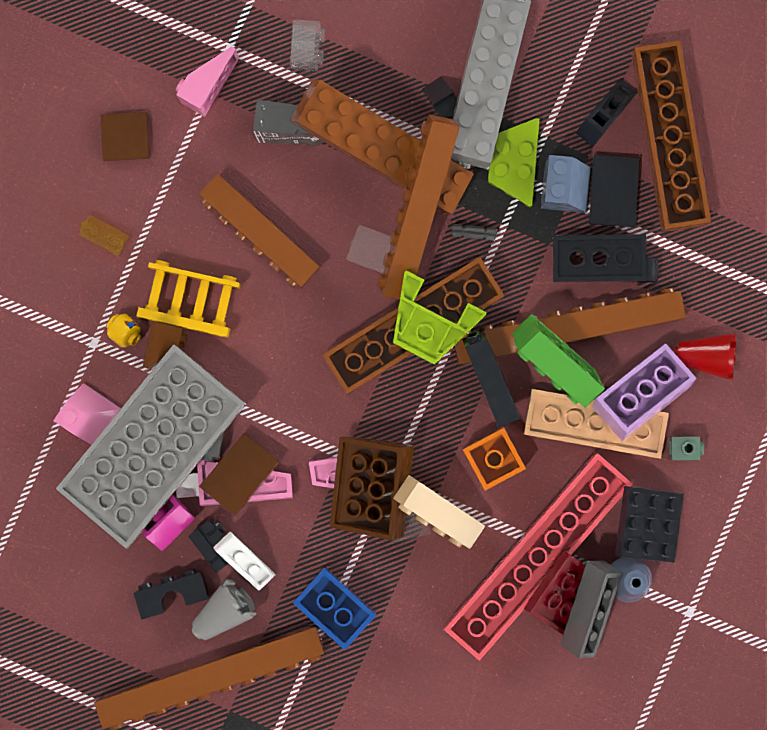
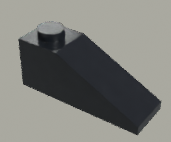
[575,78,638,147]

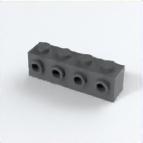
[560,560,623,658]

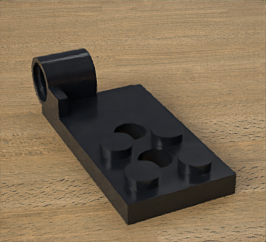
[553,234,658,283]

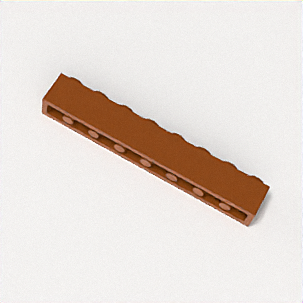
[377,114,460,300]

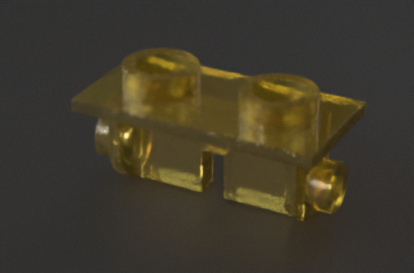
[78,214,130,256]

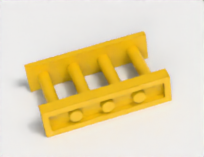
[137,260,241,338]

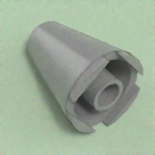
[192,579,256,640]

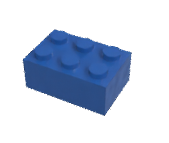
[293,567,376,650]

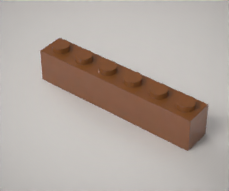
[199,173,320,289]

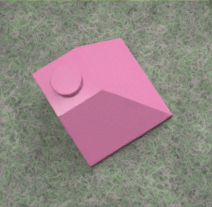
[53,383,121,445]

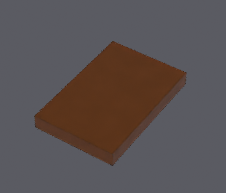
[199,433,280,516]

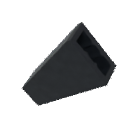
[462,330,520,427]

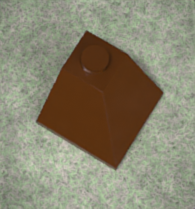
[143,321,187,370]

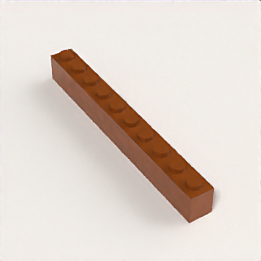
[454,288,686,365]
[94,625,325,730]

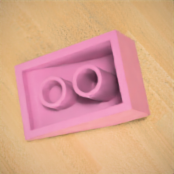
[176,46,239,117]

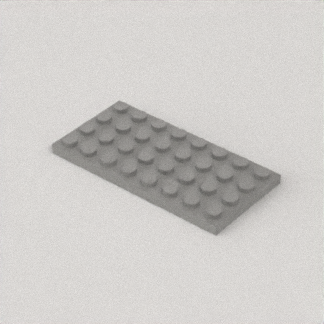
[56,345,246,549]

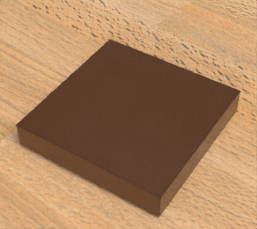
[101,112,150,161]

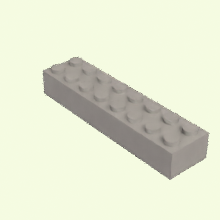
[451,0,531,169]

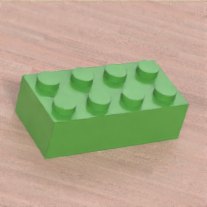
[512,314,605,408]

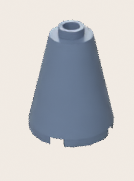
[611,557,652,603]

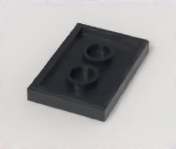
[589,155,640,227]

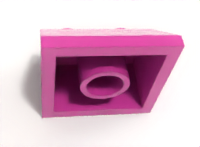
[142,494,195,551]

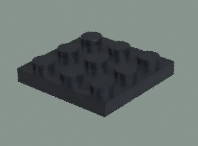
[615,486,683,563]

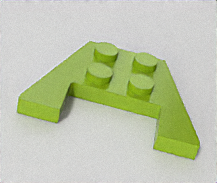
[393,270,487,365]

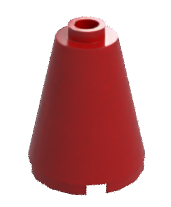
[674,334,736,380]

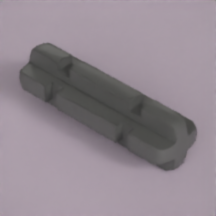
[452,224,497,241]

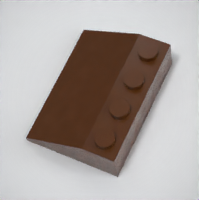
[330,436,414,540]

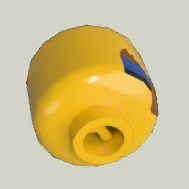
[106,313,141,348]

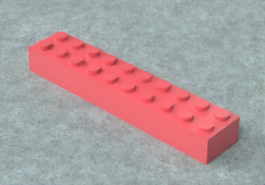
[443,453,632,661]

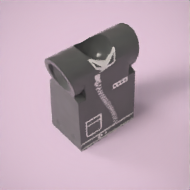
[253,99,323,146]

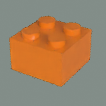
[462,428,526,491]

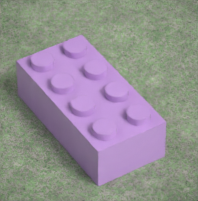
[592,344,696,441]

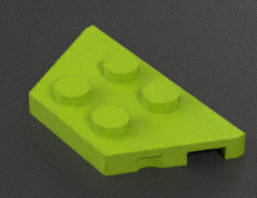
[488,118,540,207]

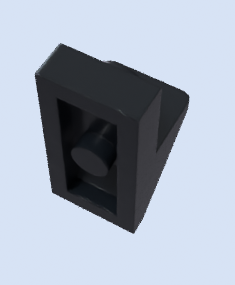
[422,77,457,119]

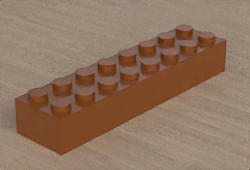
[631,40,711,233]
[290,80,474,214]
[322,257,504,395]

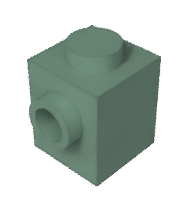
[669,437,704,460]

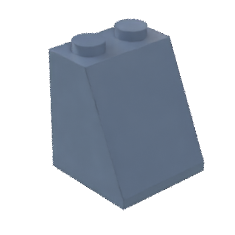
[541,155,591,213]

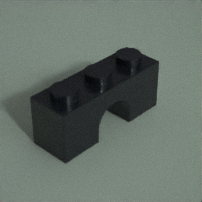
[133,568,210,620]

